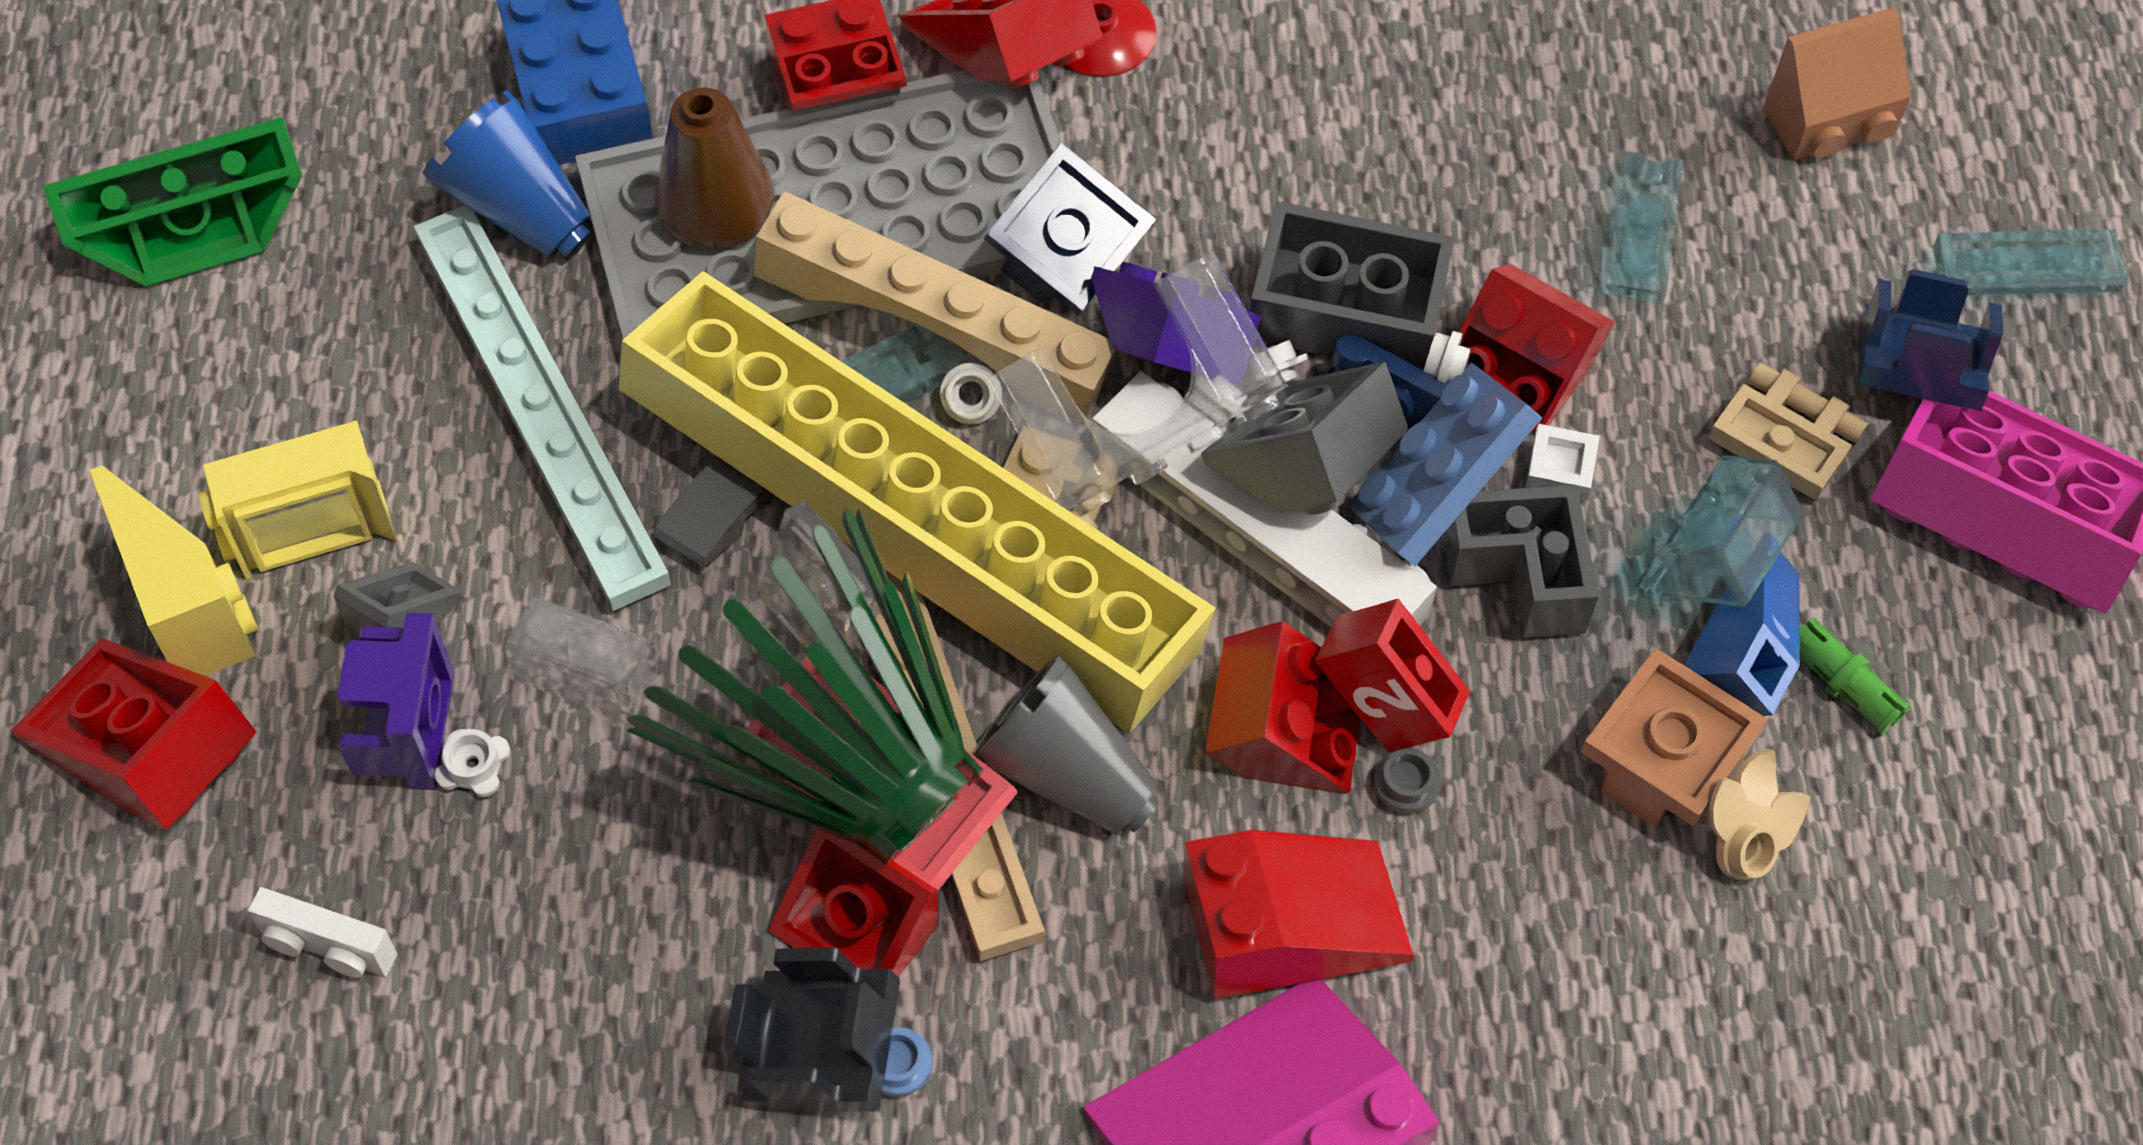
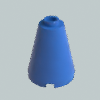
[422,90,591,258]

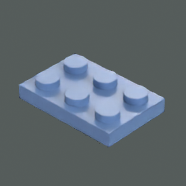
[1348,363,1542,566]

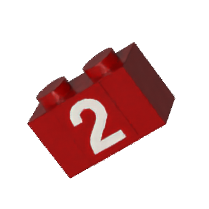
[1315,598,1470,752]

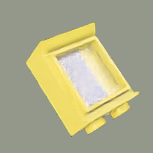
[198,420,397,580]

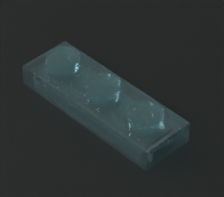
[1932,229,2128,296]

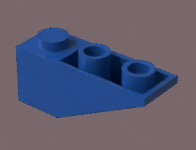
[1684,532,1800,716]

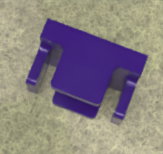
[337,613,455,790]

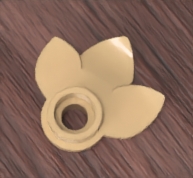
[1709,749,1811,880]

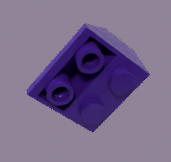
[1091,261,1261,386]

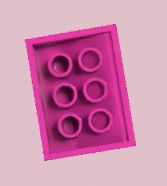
[1870,391,2143,614]
[1083,979,1440,1145]

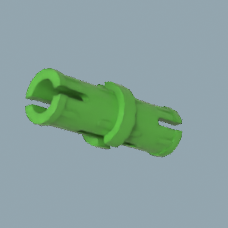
[1800,617,1911,736]

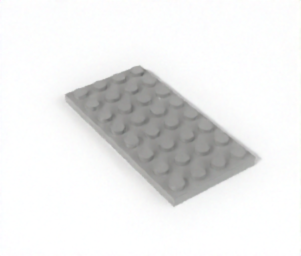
[575,70,1061,340]

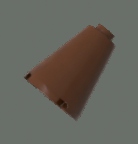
[654,88,774,249]

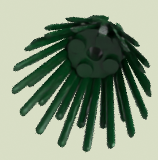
[626,508,984,865]

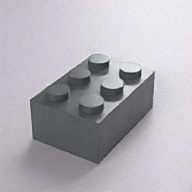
[1250,201,1455,370]

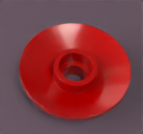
[1062,0,1157,77]

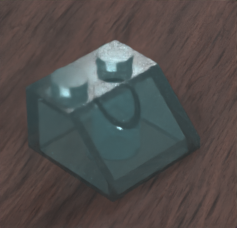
[1635,455,1804,607]

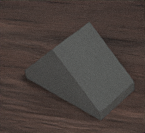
[333,562,463,640]

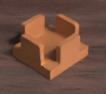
[1581,647,1769,828]

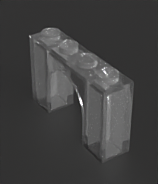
[986,251,1288,516]

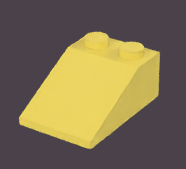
[89,465,259,676]

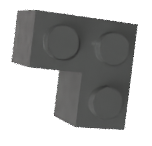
[1442,485,1599,638]

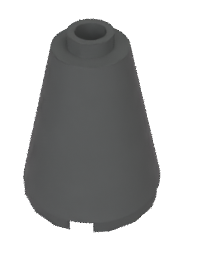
[972,655,1159,834]

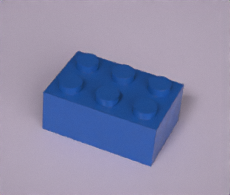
[497,0,653,165]

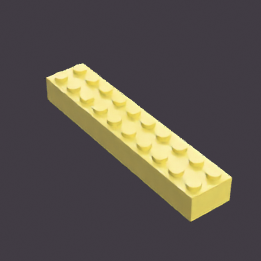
[619,271,1216,734]

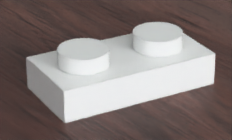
[248,887,398,978]

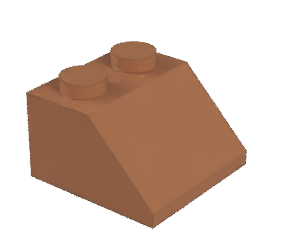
[1763,7,1911,161]

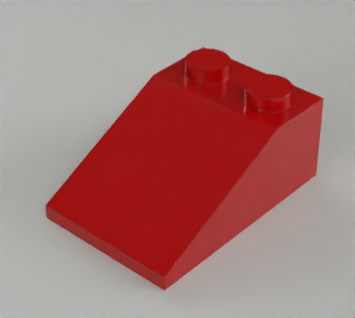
[899,0,1103,88]
[10,638,257,830]
[1183,830,1414,1000]

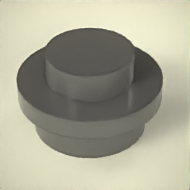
[1374,748,1441,813]

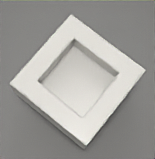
[1525,424,1600,501]

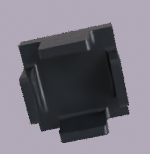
[724,948,901,1111]

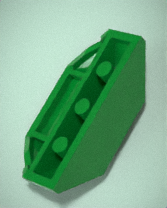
[42,117,303,287]

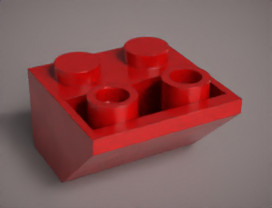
[764,0,907,111]
[1448,264,1615,433]
[1205,620,1360,794]

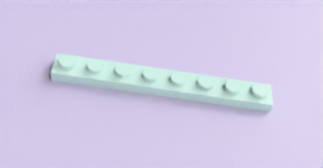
[413,205,671,611]

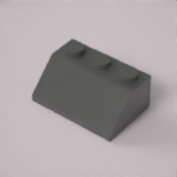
[1201,361,1409,515]

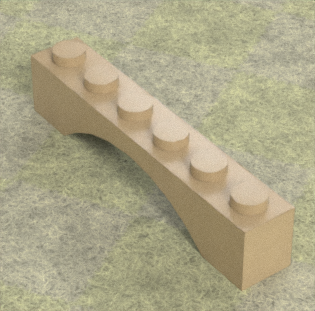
[754,191,1116,425]

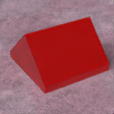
[768,829,939,977]

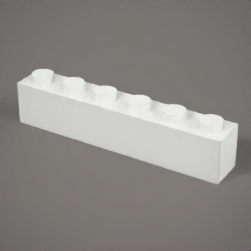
[1091,371,1437,627]

